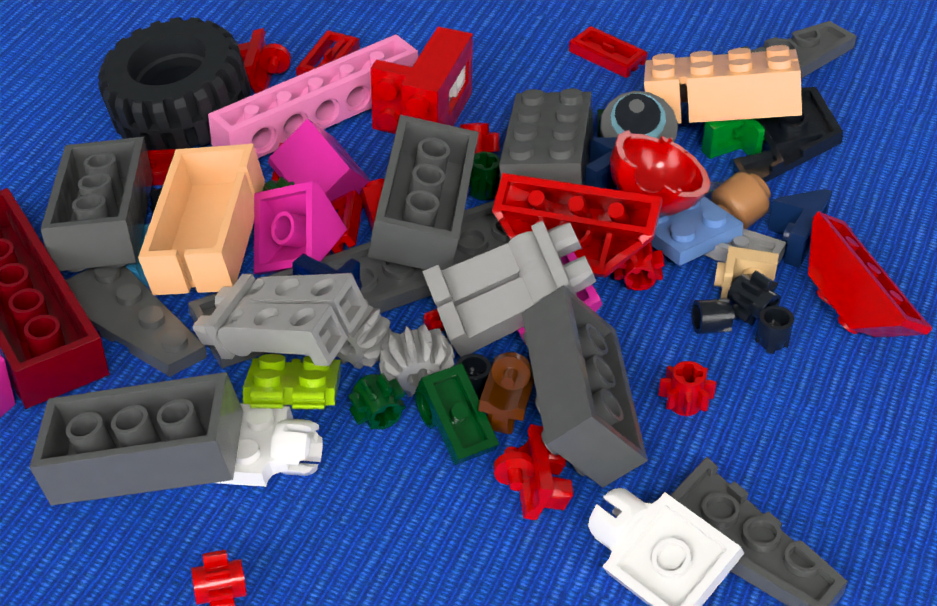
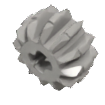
[336,299,393,369]
[379,324,455,397]

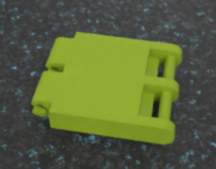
[243,354,341,409]

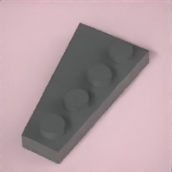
[718,21,857,78]
[65,266,207,377]
[670,457,848,606]

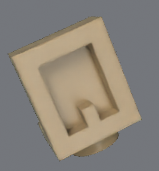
[714,246,779,299]

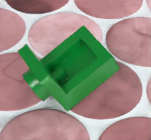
[701,119,765,159]

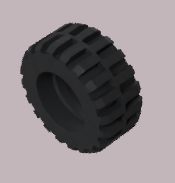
[98,17,251,151]

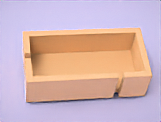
[644,45,802,124]
[138,144,265,295]

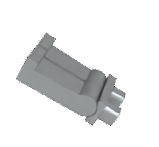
[422,221,596,357]
[193,273,368,366]

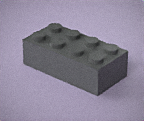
[499,88,594,185]
[368,115,479,270]
[41,137,153,272]
[522,285,648,488]
[29,372,243,506]

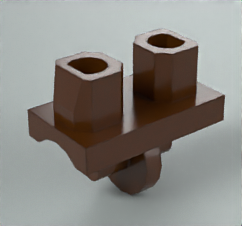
[478,352,535,434]

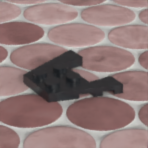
[733,87,843,182]

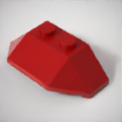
[492,173,663,278]
[808,211,933,338]

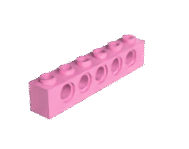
[208,34,418,158]

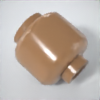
[711,172,771,229]

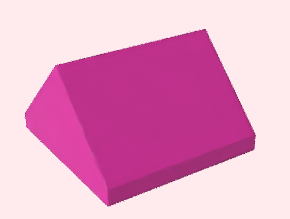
[268,118,371,202]
[254,181,347,275]

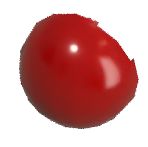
[610,130,711,216]

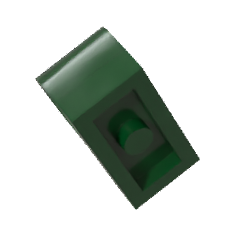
[415,363,499,465]

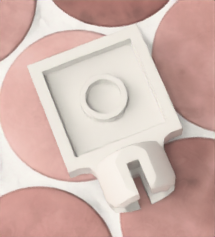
[216,403,323,487]
[588,488,744,606]

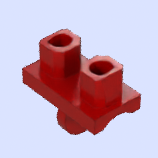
[238,28,291,94]
[493,424,573,521]

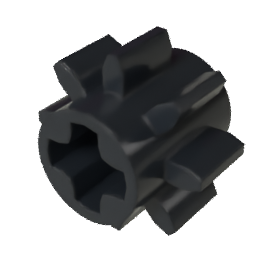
[727,270,781,326]

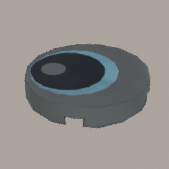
[600,91,678,142]

